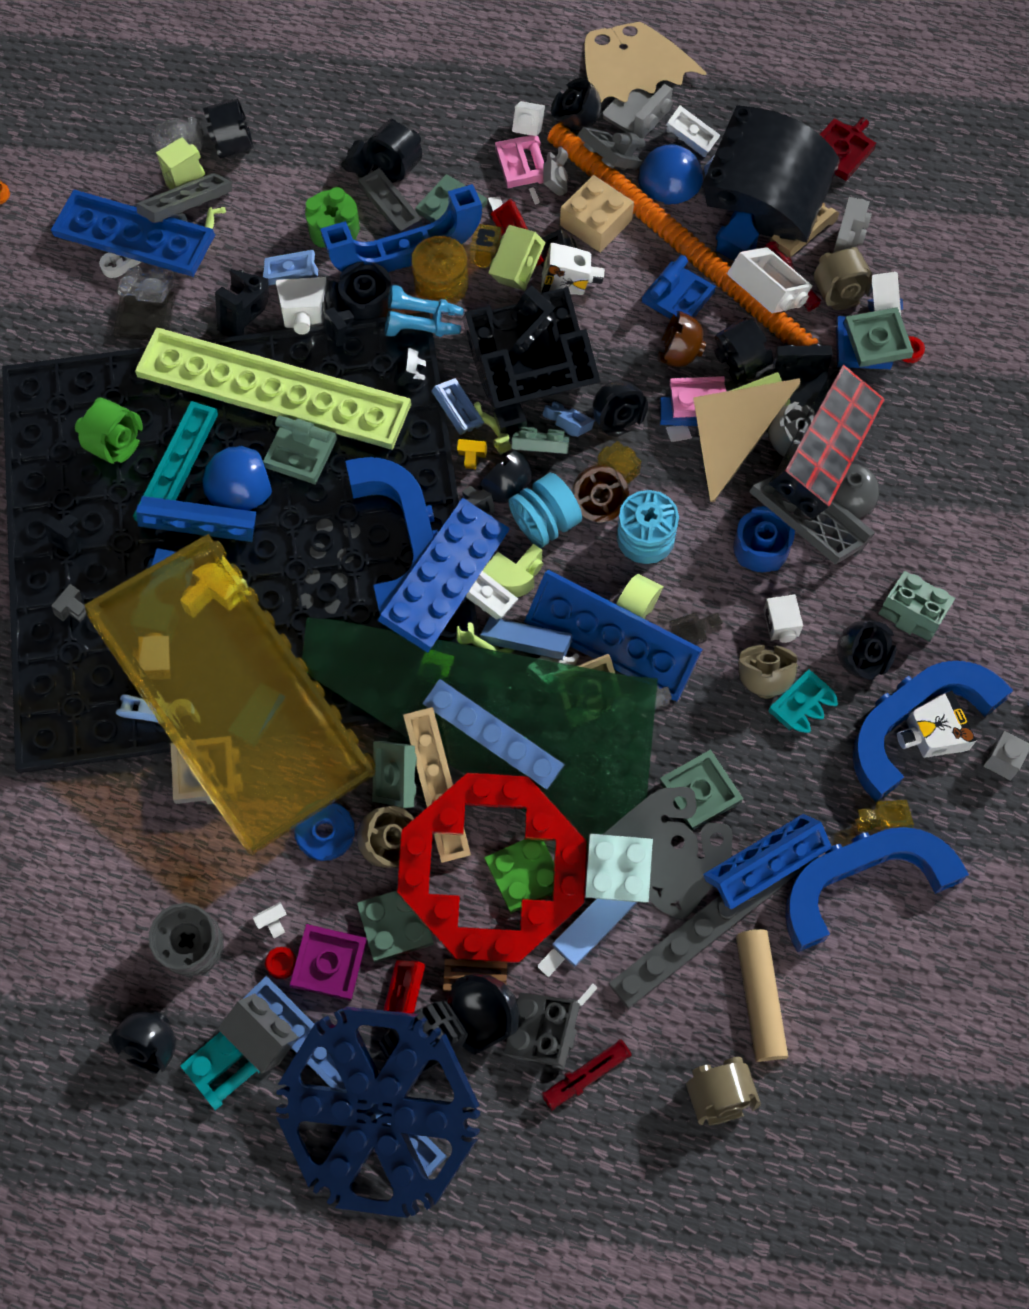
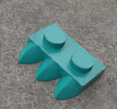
[768,669,838,733]

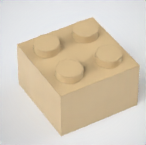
[560,175,634,252]

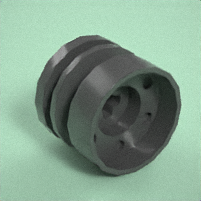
[149,903,224,977]

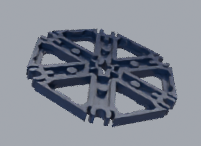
[276,1007,480,1218]

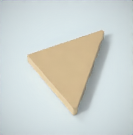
[693,378,800,502]

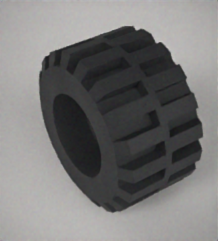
[378,1001,468,1075]

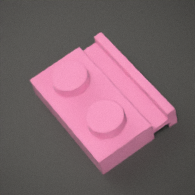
[669,376,726,418]

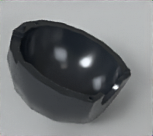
[448,973,520,1055]

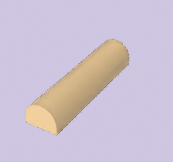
[736,929,788,1062]

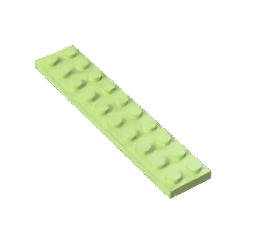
[135,327,411,450]

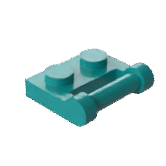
[180,1032,260,1111]

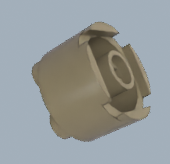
[814,247,873,311]
[686,1057,761,1125]

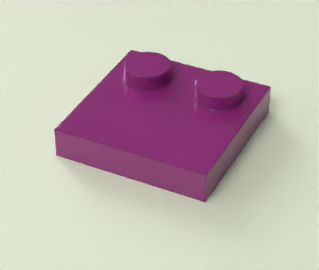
[290,924,367,1001]

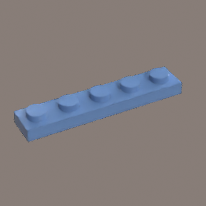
[423,679,565,790]

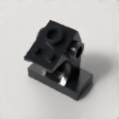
[215,269,269,337]

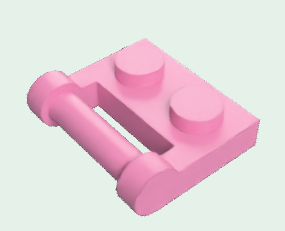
[495,135,544,188]

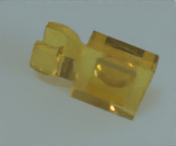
[855,800,914,832]

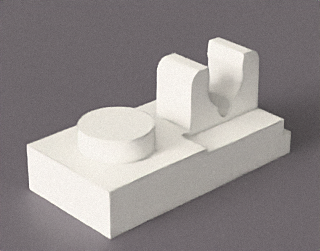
[666,106,720,157]
[466,571,518,620]

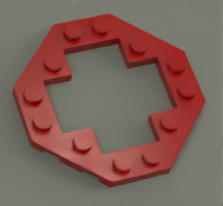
[397,773,587,963]

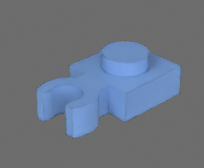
[543,401,595,437]

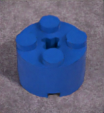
[733,506,795,573]

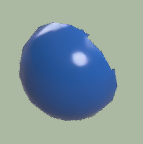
[638,144,703,205]
[202,446,272,511]

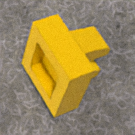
[457,439,487,470]

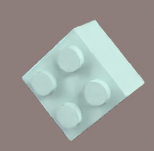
[585,834,653,903]

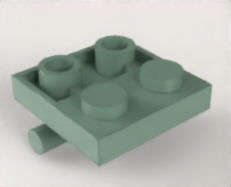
[263,415,337,485]
[879,571,955,642]

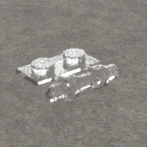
[117,266,176,303]

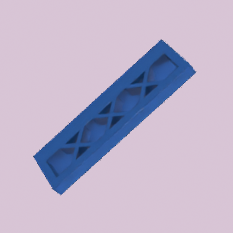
[136,496,256,542]
[703,814,832,910]

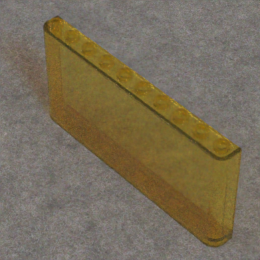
[84,534,376,856]

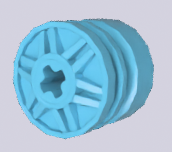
[509,472,582,548]
[616,490,679,564]

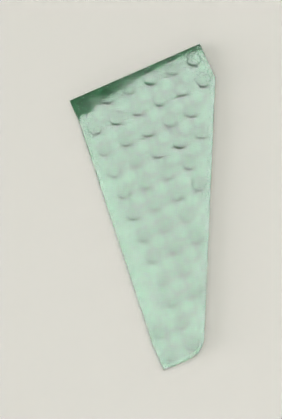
[302,618,658,853]

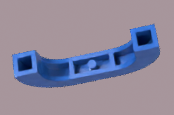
[320,184,482,272]
[345,457,438,615]
[853,661,1013,803]
[786,827,969,953]

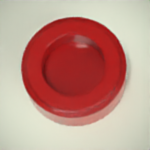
[902,336,925,363]
[265,947,297,979]

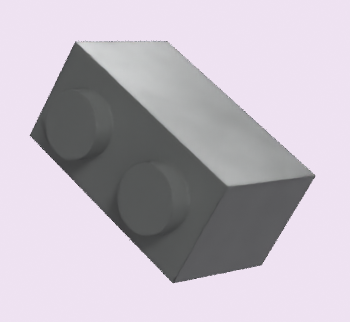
[218,994,299,1074]

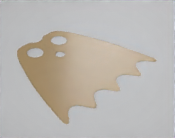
[585,22,706,103]

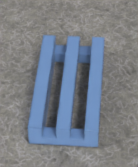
[432,378,484,435]

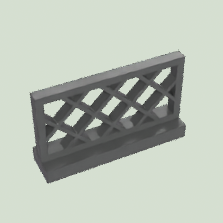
[749,475,875,565]

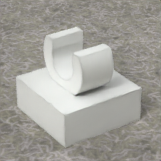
[253,902,287,938]

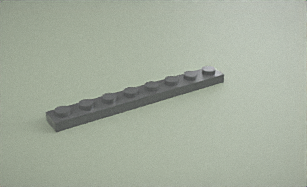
[609,857,818,1010]

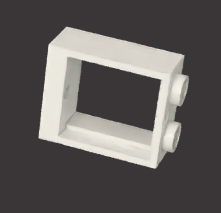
[727,247,812,314]

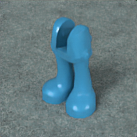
[385,285,464,337]

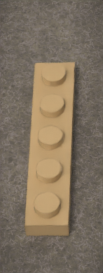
[403,707,471,863]

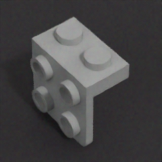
[603,84,673,139]

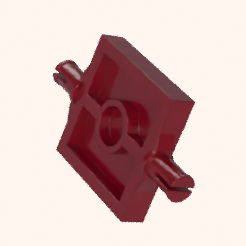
[819,117,876,181]

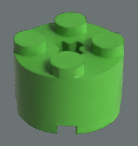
[305,187,360,248]
[75,397,143,464]

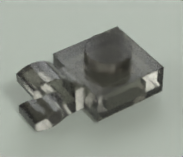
[669,612,723,645]

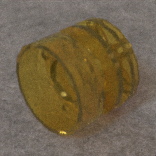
[412,236,468,304]

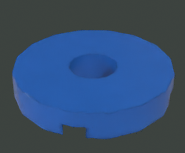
[294,801,355,861]

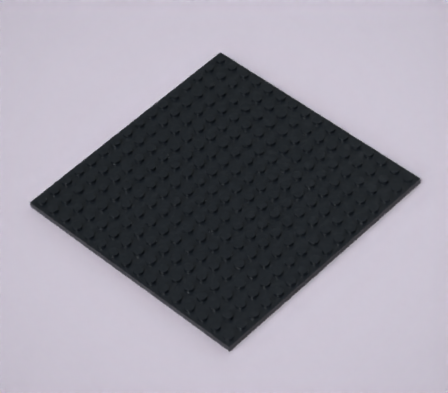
[2,312,490,773]

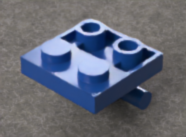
[642,255,716,319]

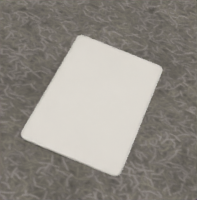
[872,272,901,315]

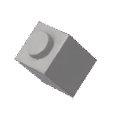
[983,731,1029,781]

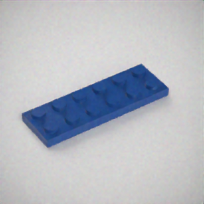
[51,190,215,277]
[378,498,510,653]
[524,570,703,702]

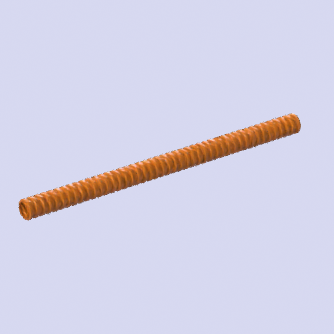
[547,123,818,346]

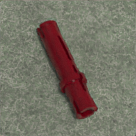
[541,1039,632,1111]

